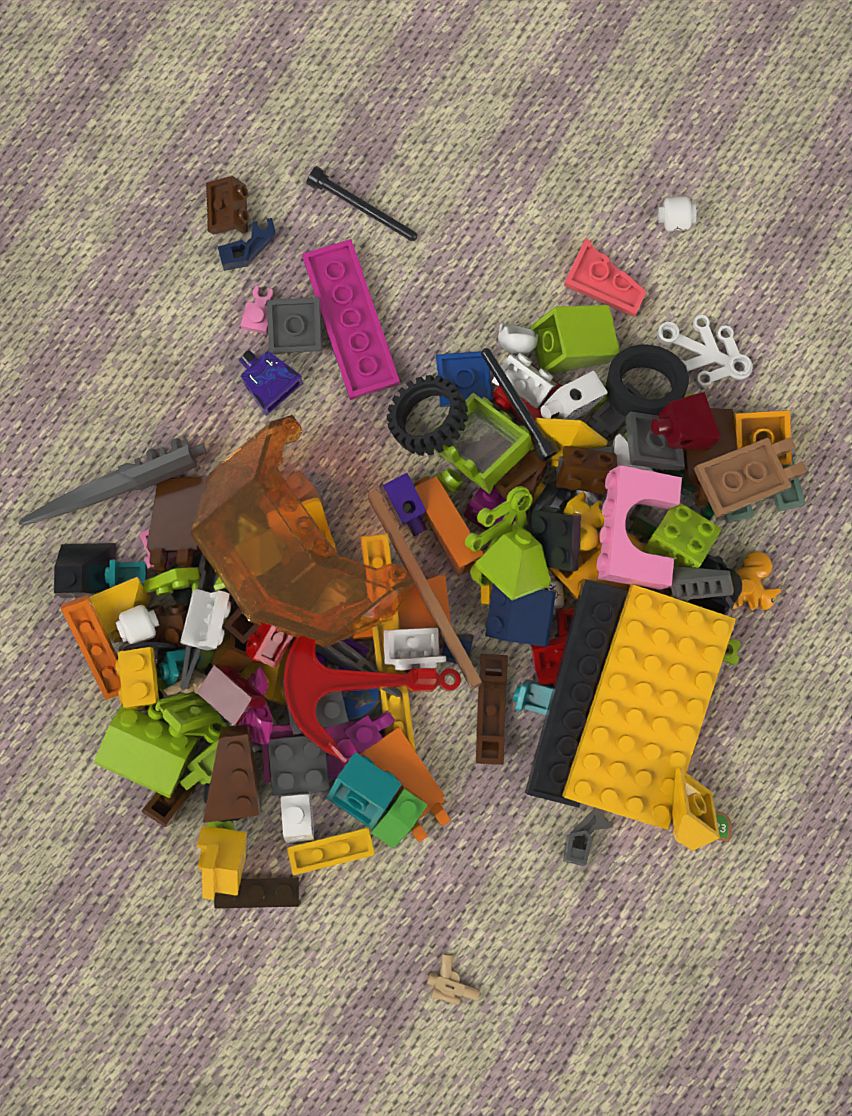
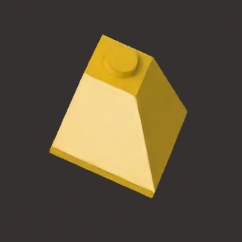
[535,418,608,470]
[90,577,151,642]
[672,768,720,851]

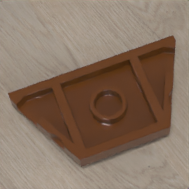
[456,434,547,500]

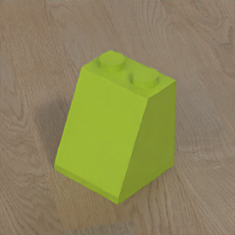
[530,305,620,374]

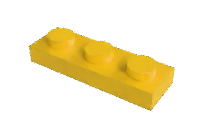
[287,828,375,875]

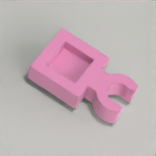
[241,286,273,335]

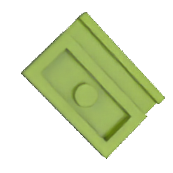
[155,691,222,734]

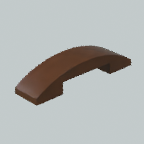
[476,654,508,765]

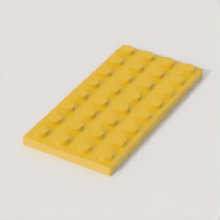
[562,584,736,830]

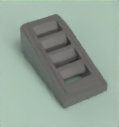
[671,567,734,600]

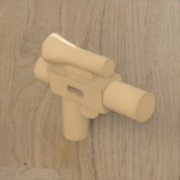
[162,668,207,698]
[427,954,480,1005]

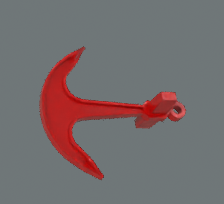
[284,600,461,764]

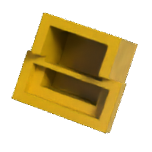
[197,826,247,900]

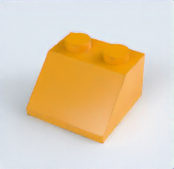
[733,410,792,465]

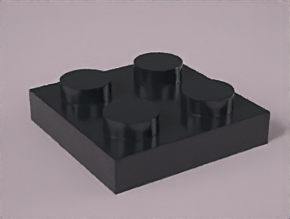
[531,510,581,571]

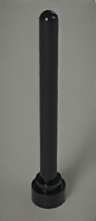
[306,166,417,241]
[481,348,560,462]

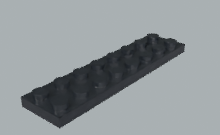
[525,579,628,808]

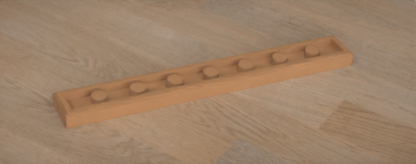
[368,489,482,689]

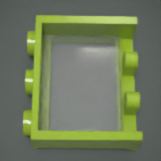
[433,393,534,494]

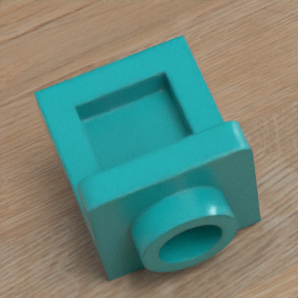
[105,560,147,588]
[159,648,201,688]
[513,679,553,715]

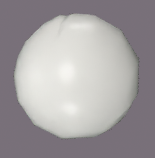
[498,323,539,355]

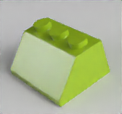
[94,704,198,798]

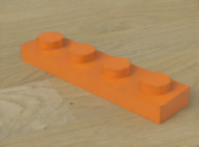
[61,595,121,700]

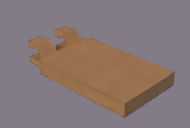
[694,437,807,518]

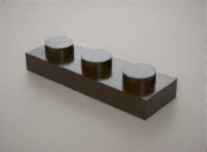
[214,878,299,909]

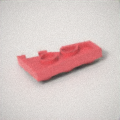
[564,238,647,317]

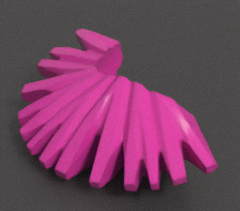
[241,668,273,744]

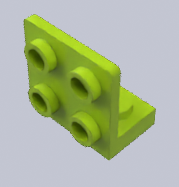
[642,502,721,571]

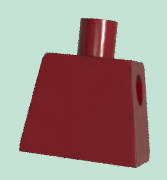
[651,392,721,450]

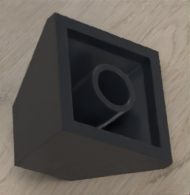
[54,543,116,598]

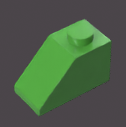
[371,786,428,849]

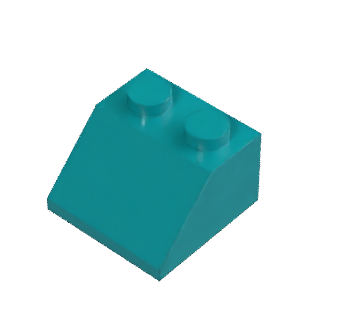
[326,752,402,829]

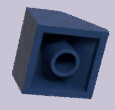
[485,584,556,646]

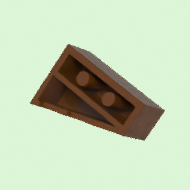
[203,724,261,823]

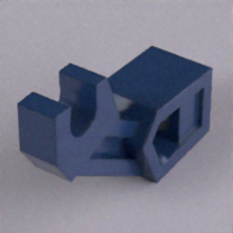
[218,218,276,271]

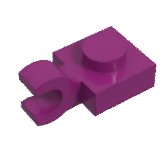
[344,710,395,754]

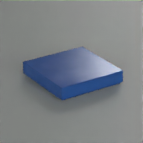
[436,351,493,407]

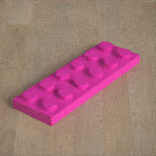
[302,239,400,400]

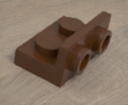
[206,176,249,235]

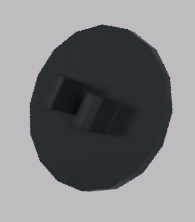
[122,642,178,664]

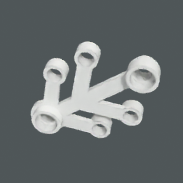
[657,315,753,388]

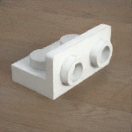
[492,353,557,409]

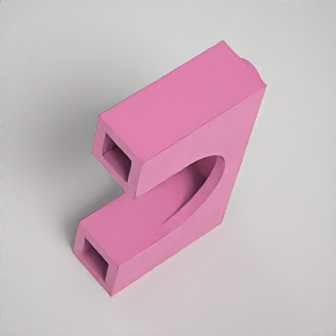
[596,465,682,590]

